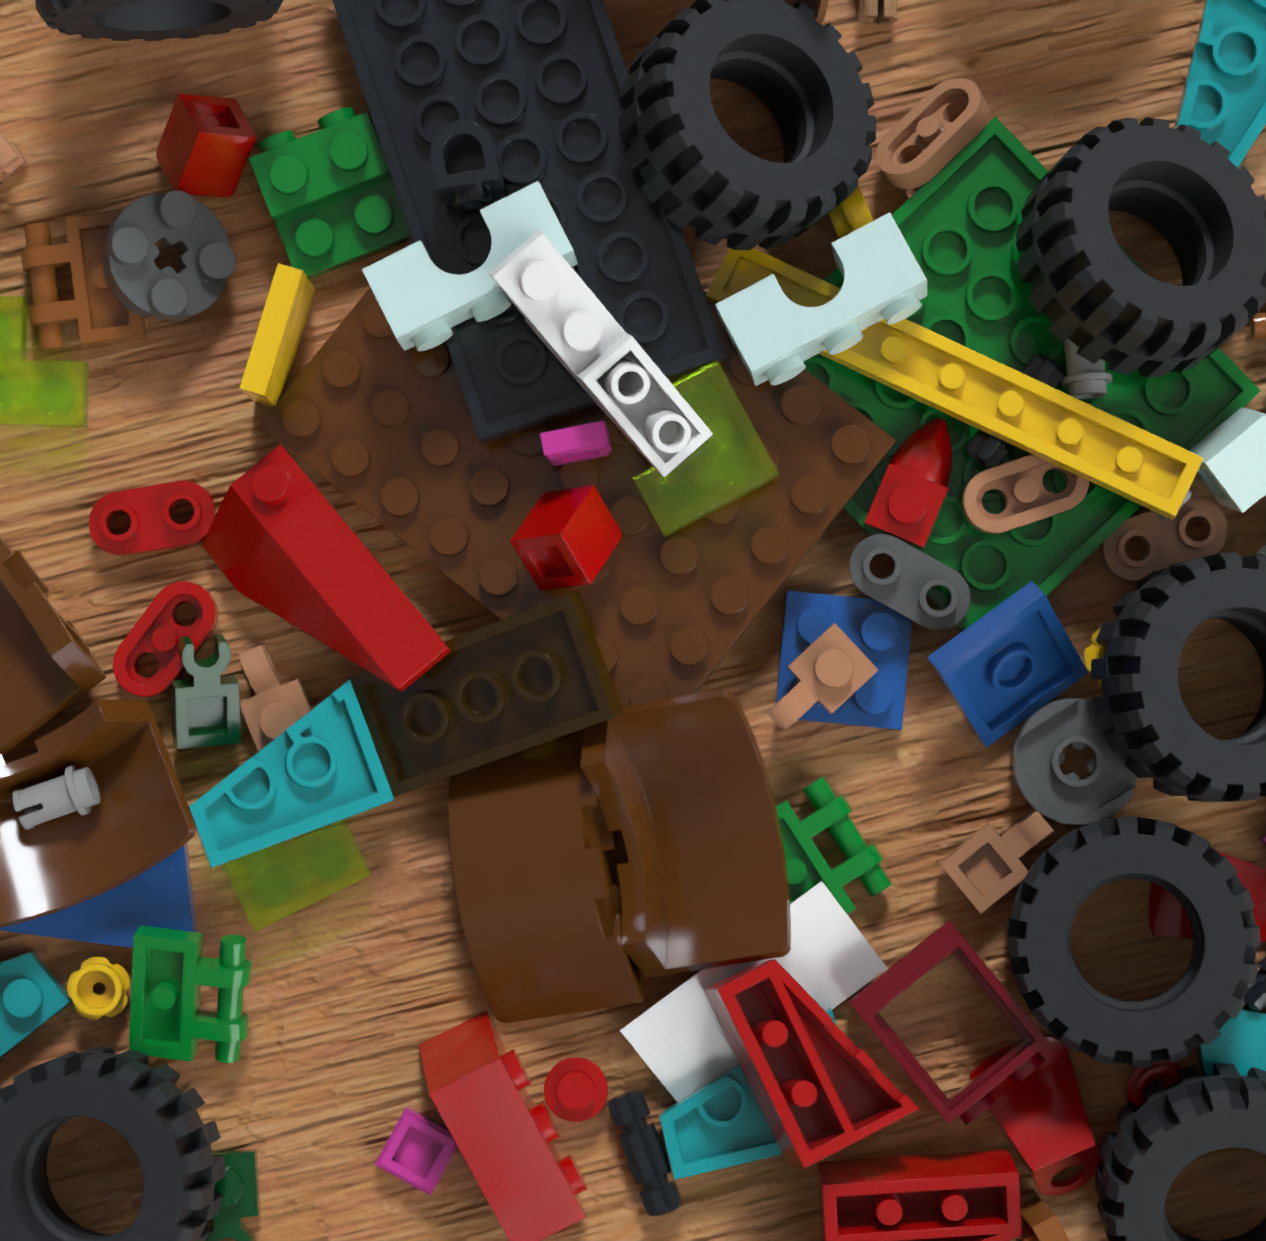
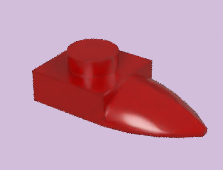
[863,418,952,549]

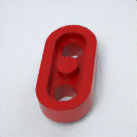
[89,481,218,557]
[113,581,219,697]

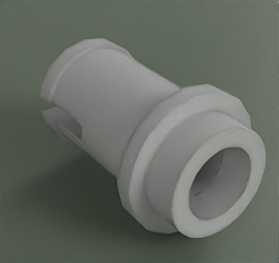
[1061,338,1113,400]
[12,765,101,830]

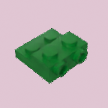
[249,107,411,280]

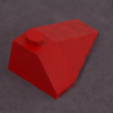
[201,444,451,692]

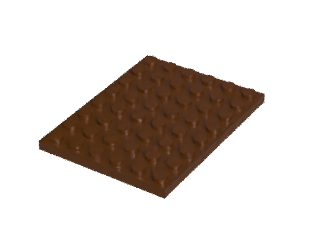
[259,237,896,742]

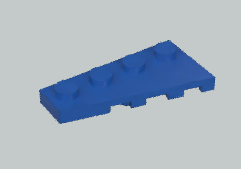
[0,843,197,948]

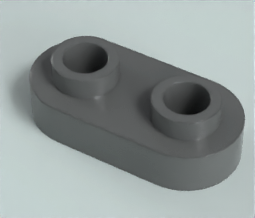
[849,534,970,630]

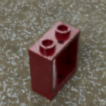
[849,920,1049,1125]

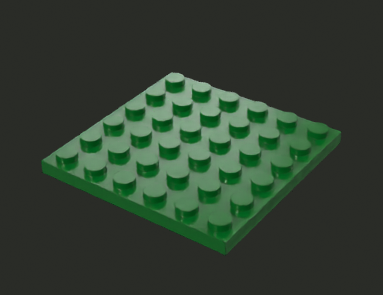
[803,116,1261,633]

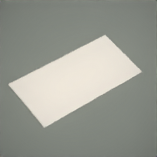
[620,881,888,1103]

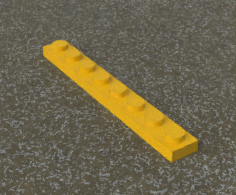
[706,248,1204,521]

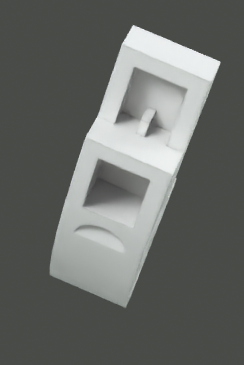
[488,230,713,477]

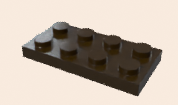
[347,592,623,797]

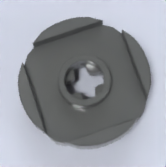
[103,191,236,322]
[1011,698,1137,825]

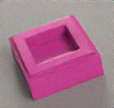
[540,420,613,466]
[374,1106,457,1196]

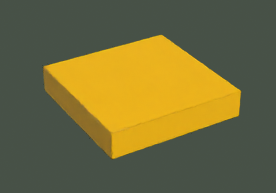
[240,263,316,408]

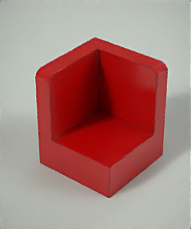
[156,93,256,198]
[510,485,622,591]

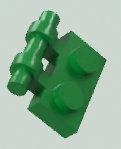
[776,776,892,914]
[129,925,251,1063]

